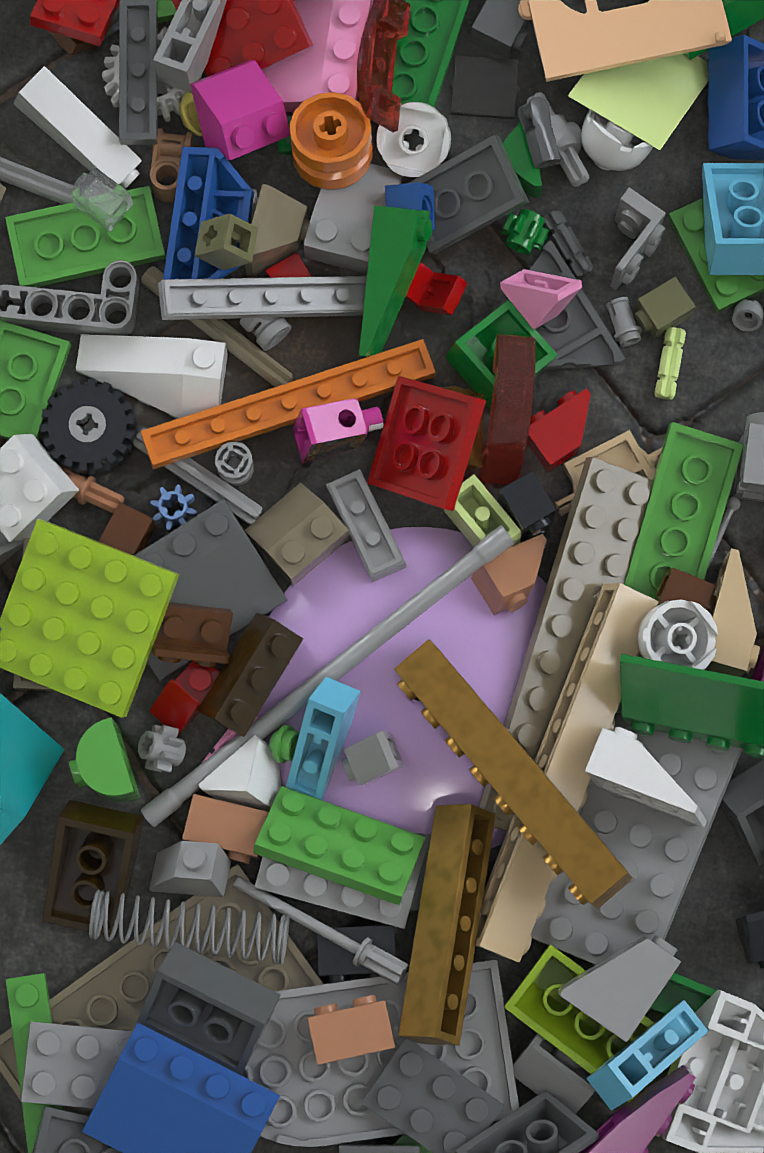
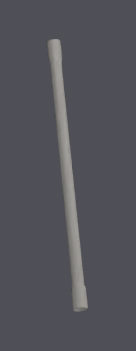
[141,525,515,827]

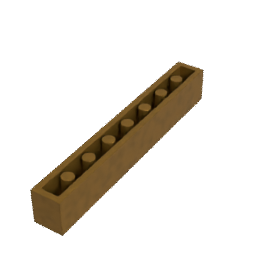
[394,639,634,909]

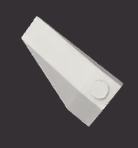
[76,334,228,419]

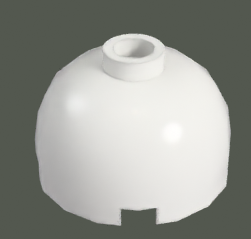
[581,109,653,171]
[638,600,718,670]

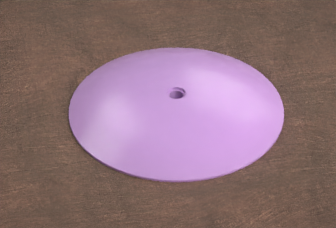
[257,527,547,848]

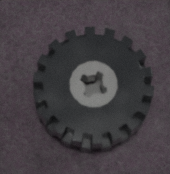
[40,378,138,478]

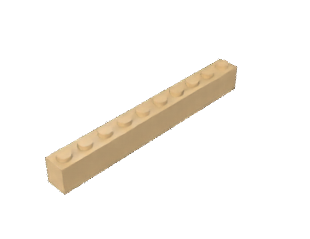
[475,583,659,963]

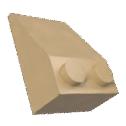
[704,548,760,677]

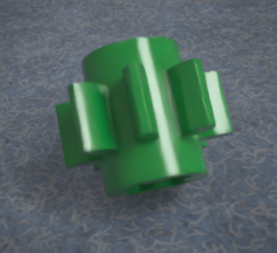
[502,209,549,255]

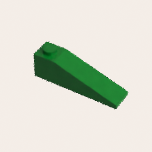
[359,205,432,356]

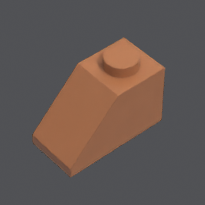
[471,534,547,615]

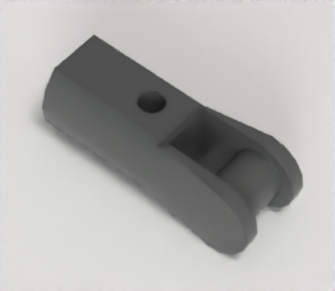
[518,97,561,168]

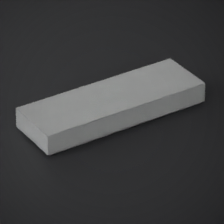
[326,469,406,582]

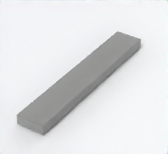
[158,276,367,320]

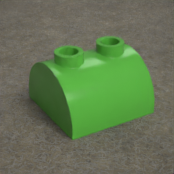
[69,717,140,802]

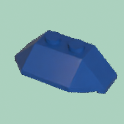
[163,147,254,280]

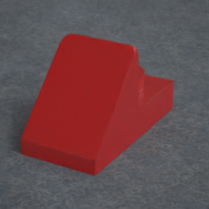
[149,660,220,737]

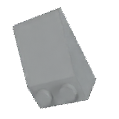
[303,163,403,274]

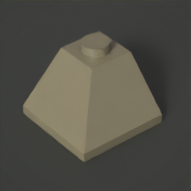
[245,184,310,277]

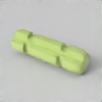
[654,327,686,400]

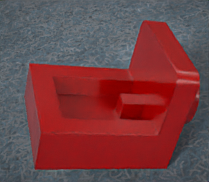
[405,263,467,315]

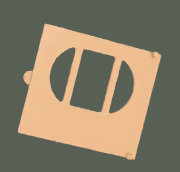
[518,0,732,82]

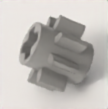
[138,725,186,773]

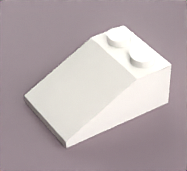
[585,727,707,828]

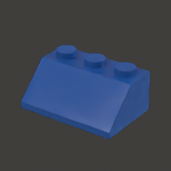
[707,35,764,160]

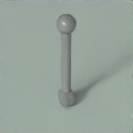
[708,497,741,568]

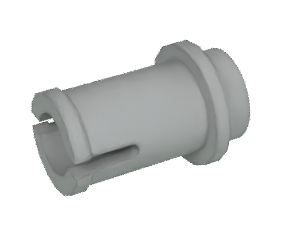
[606,297,642,347]

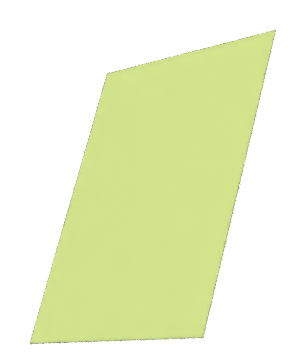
[568,53,709,150]

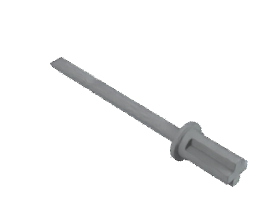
[232,876,409,985]

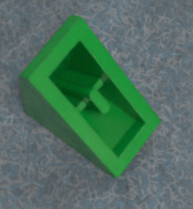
[503,122,542,198]

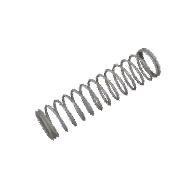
[89,890,290,965]

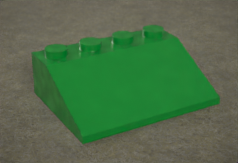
[620,654,764,759]

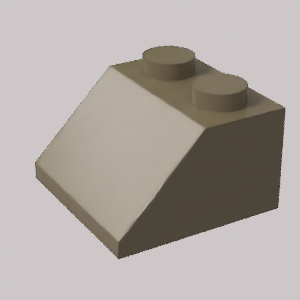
[244,482,350,586]

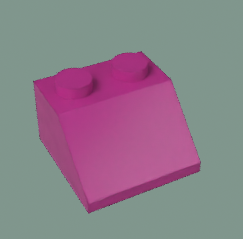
[190,60,290,160]

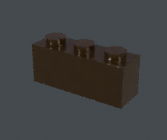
[198,613,304,737]

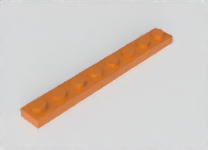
[140,339,436,469]

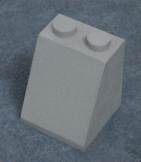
[558,935,681,1042]

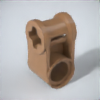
[150,128,194,203]

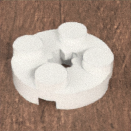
[377,102,451,177]

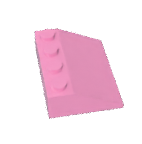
[262,0,373,113]

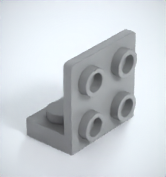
[610,187,666,291]

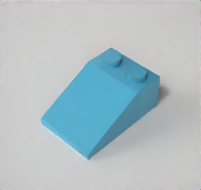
[702,163,764,275]

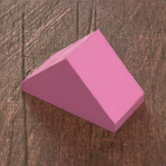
[500,269,582,330]

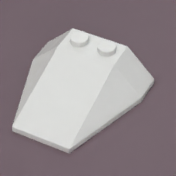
[662,990,764,1153]

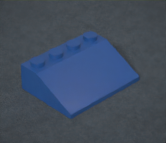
[82,1022,280,1153]

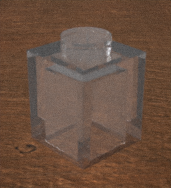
[71,166,133,232]

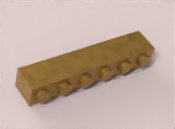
[398,804,496,1046]

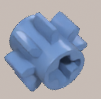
[150,484,197,533]

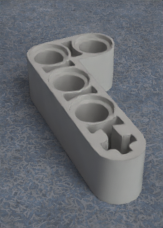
[0,260,140,336]

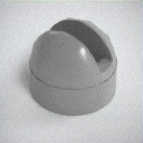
[732,299,763,331]

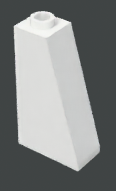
[13,66,142,191]

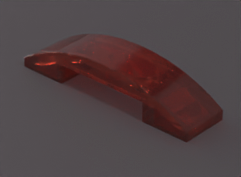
[357,0,410,133]
[479,334,535,485]

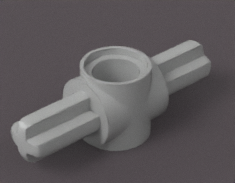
[527,92,589,187]

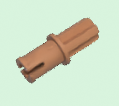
[59,465,124,513]

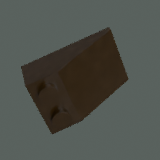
[42,800,144,938]

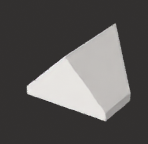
[198,735,282,812]

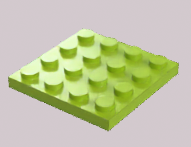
[0,519,180,718]

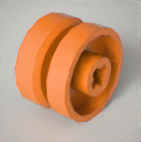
[289,92,373,190]

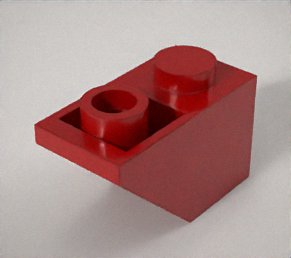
[523,388,591,473]

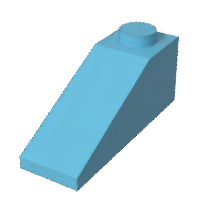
[286,677,361,800]
[586,1000,709,1110]

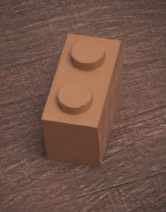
[182,794,269,864]
[307,995,395,1065]

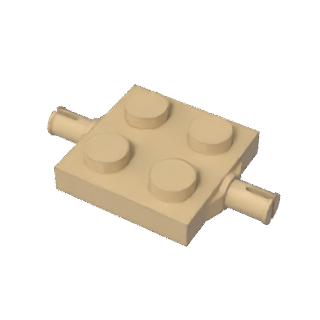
[554,430,662,516]

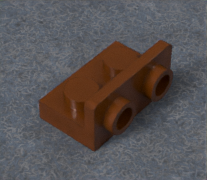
[151,602,233,667]

